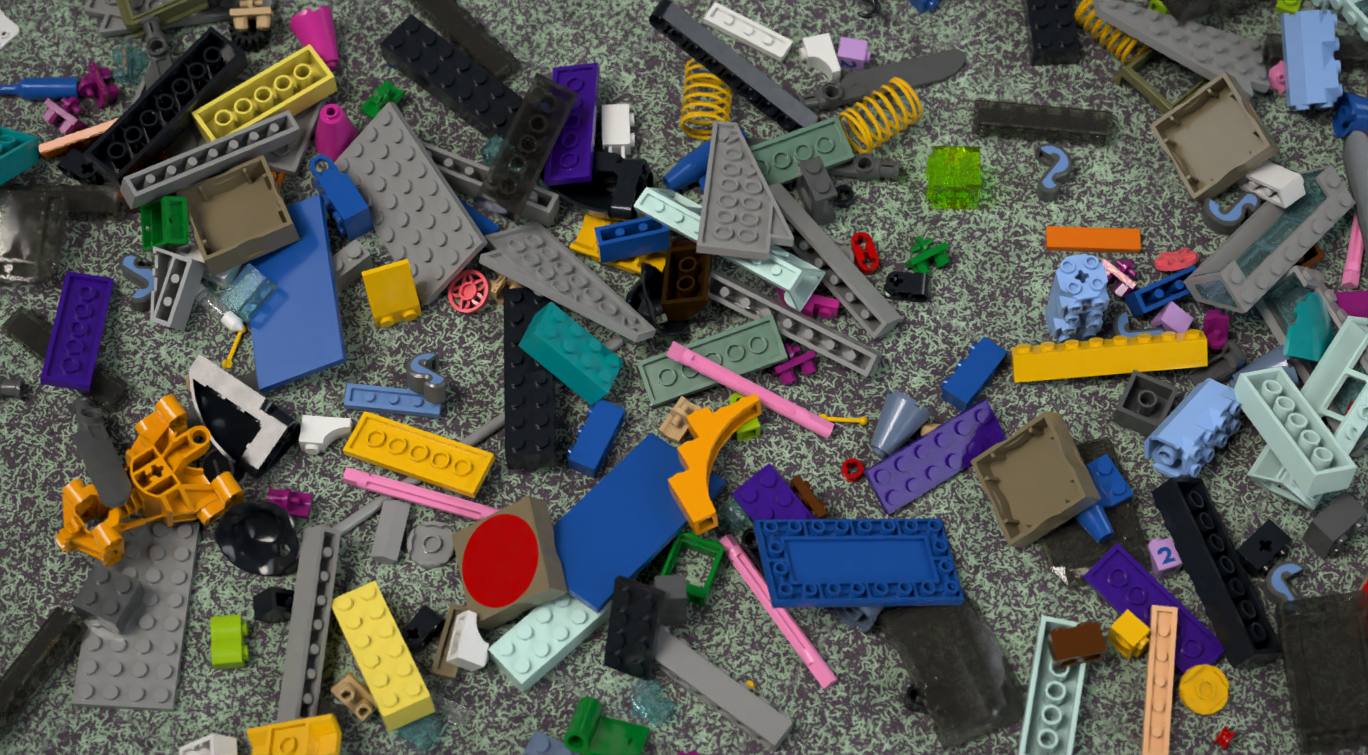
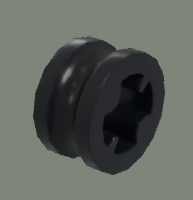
[833,185,854,208]

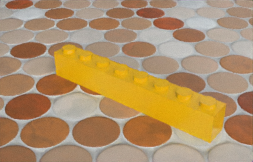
[1011,329,1208,383]

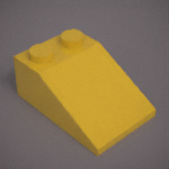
[361,259,422,328]

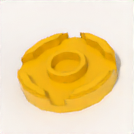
[1179,664,1229,715]

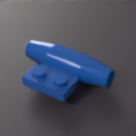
[663,127,747,195]
[1074,454,1134,543]

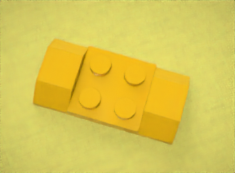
[569,214,674,274]
[247,714,342,755]

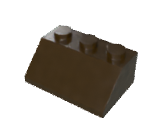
[661,245,713,322]

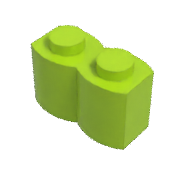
[210,614,249,670]

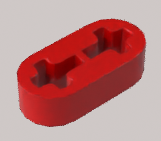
[851,232,879,275]

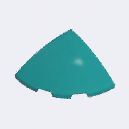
[1283,292,1334,364]

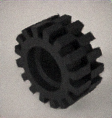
[229,19,272,53]

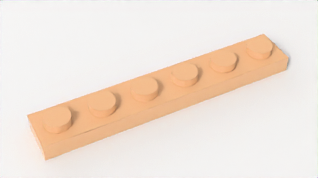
[1141,605,1178,755]

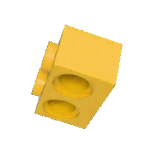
[1107,609,1151,660]

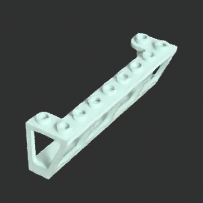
[633,187,826,312]
[1247,316,1368,510]

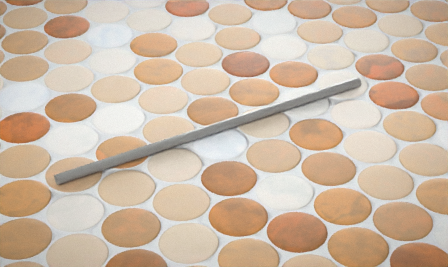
[285,335,624,574]

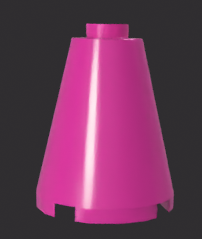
[289,6,339,71]
[314,104,359,161]

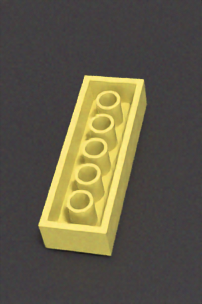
[192,44,338,143]
[331,581,435,732]

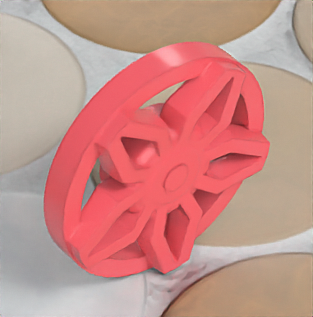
[1154,248,1199,271]
[448,270,490,314]

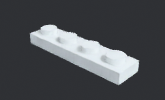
[703,2,793,62]

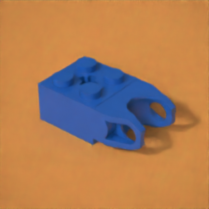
[310,154,374,242]

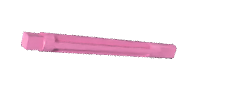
[1341,134,1368,290]
[666,341,834,439]
[343,467,500,521]
[719,534,838,690]

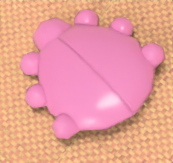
[1268,61,1286,94]

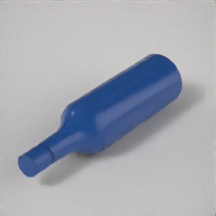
[0,77,80,101]

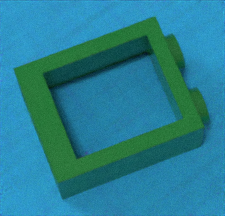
[140,196,189,252]
[660,531,725,607]

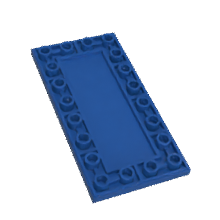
[242,194,347,393]
[553,433,726,614]
[753,518,964,608]

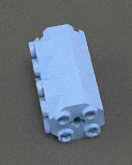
[1280,10,1343,111]
[1045,254,1110,343]
[1144,378,1242,477]

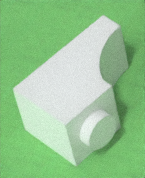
[799,33,841,83]
[299,415,353,455]
[446,610,489,672]
[179,733,237,755]

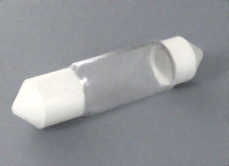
[195,283,243,332]

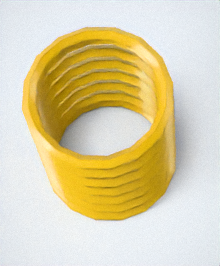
[1074,0,1149,65]
[679,58,733,140]
[839,77,923,154]

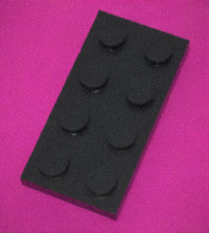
[603,575,665,681]

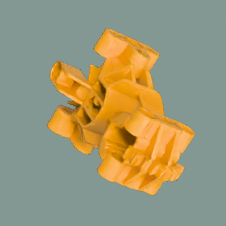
[55,394,244,567]

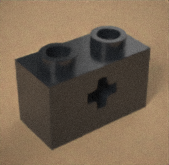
[1236,519,1292,578]

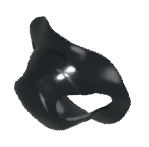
[626,263,689,335]
[215,501,299,576]

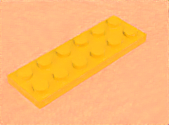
[343,411,495,499]

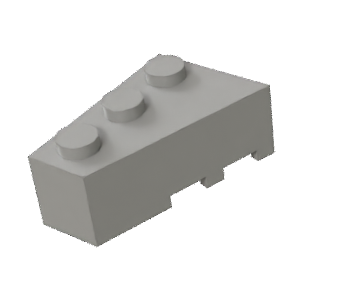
[150,246,206,331]

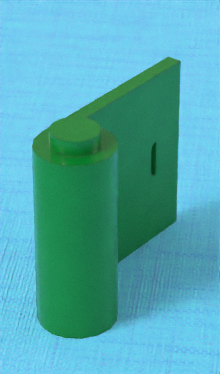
[563,696,650,755]

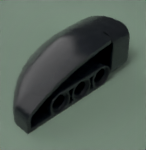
[532,148,653,221]
[189,354,301,479]

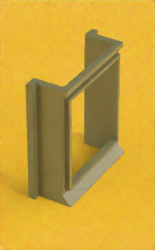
[116,0,209,40]
[1112,47,1210,115]

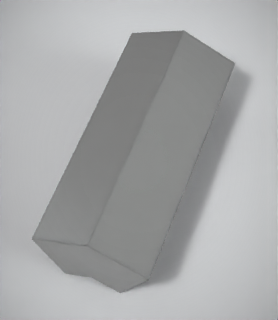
[370,500,411,565]

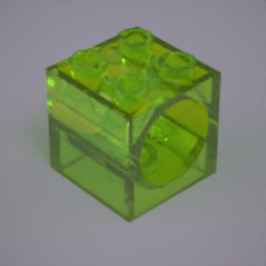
[925,146,981,210]

